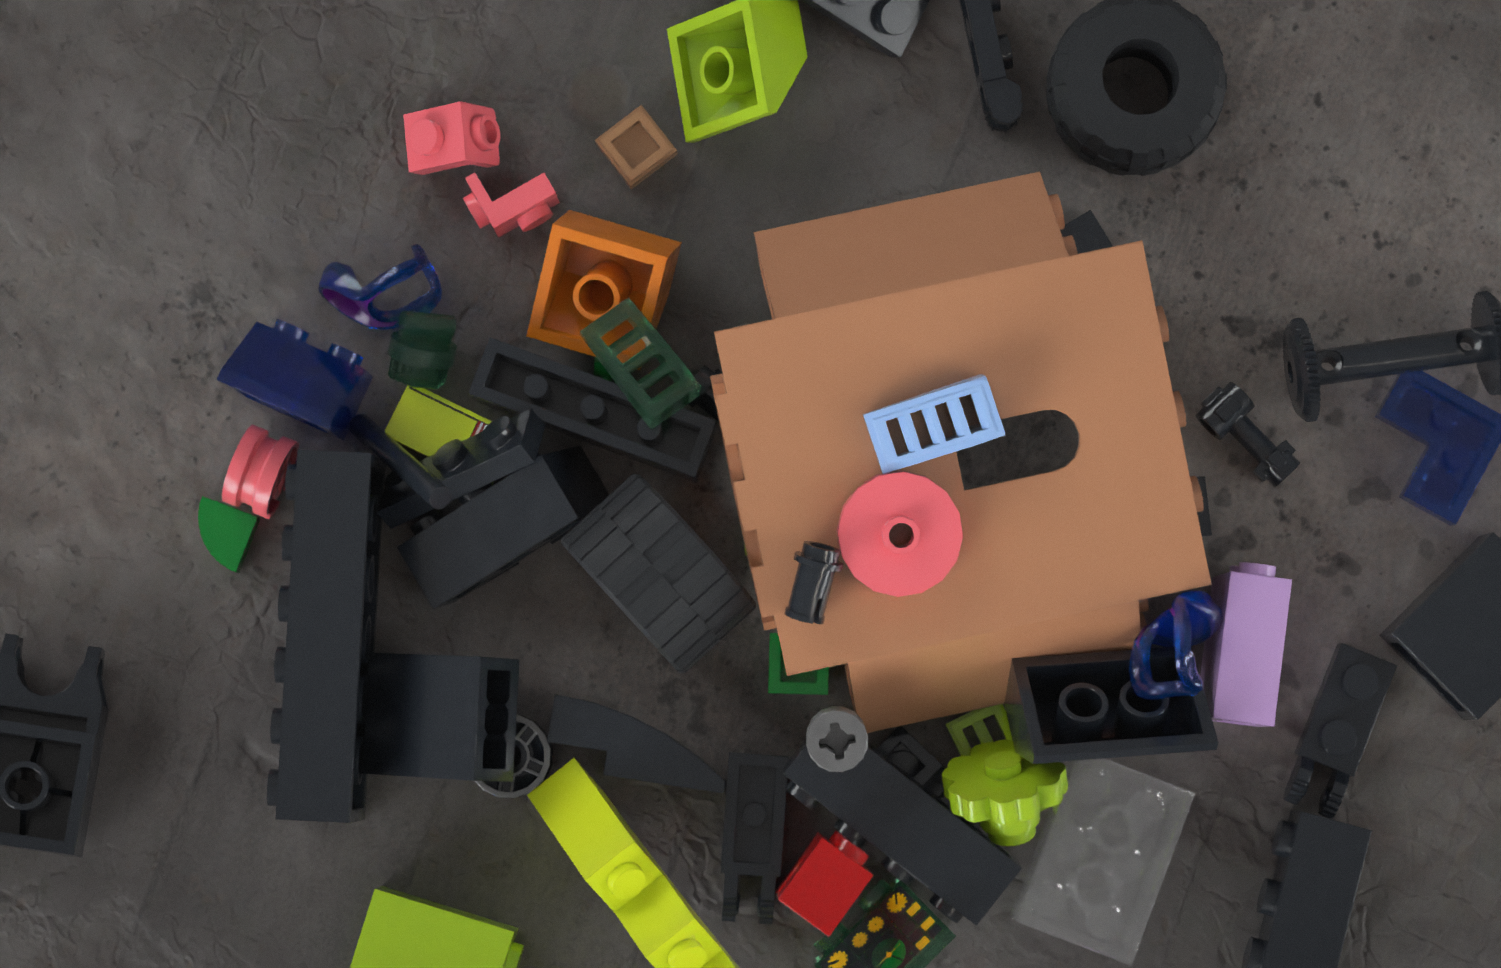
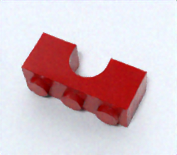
[776,830,874,937]

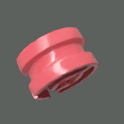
[222,424,299,519]

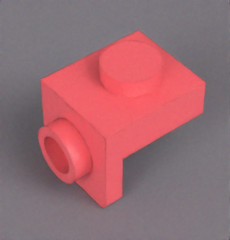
[403,101,501,175]
[463,172,560,238]

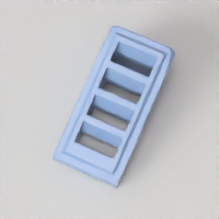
[863,374,1005,474]

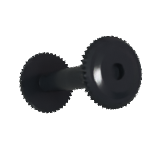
[1283,291,1501,422]

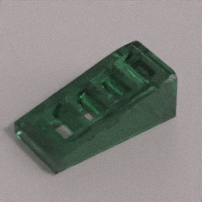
[580,297,701,430]

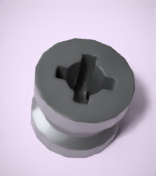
[806,706,868,772]

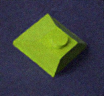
[667,0,808,143]

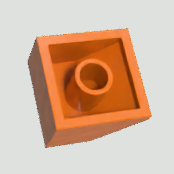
[526,210,682,370]

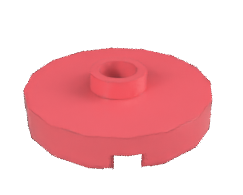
[836,470,963,597]

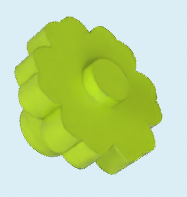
[942,739,1068,846]

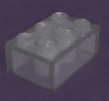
[1010,759,1195,966]

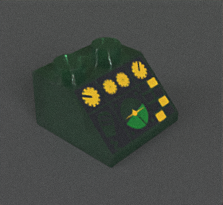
[813,878,956,968]

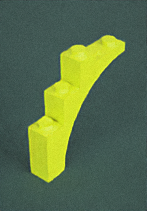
[527,758,740,968]

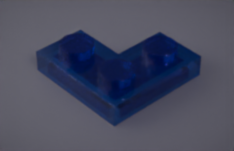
[1375,371,1501,526]

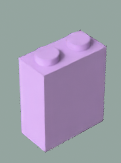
[1200,562,1292,727]

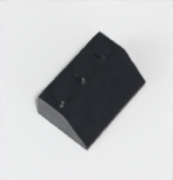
[1004,645,1219,764]

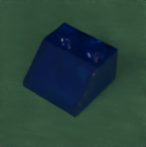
[216,319,373,441]

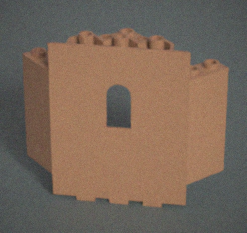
[710,172,1212,733]

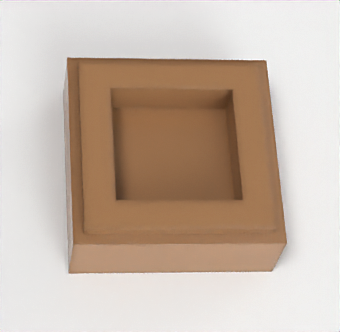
[595,105,678,190]

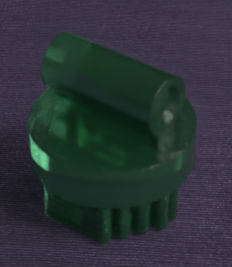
[388,310,457,389]

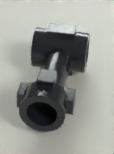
[1196,382,1300,487]

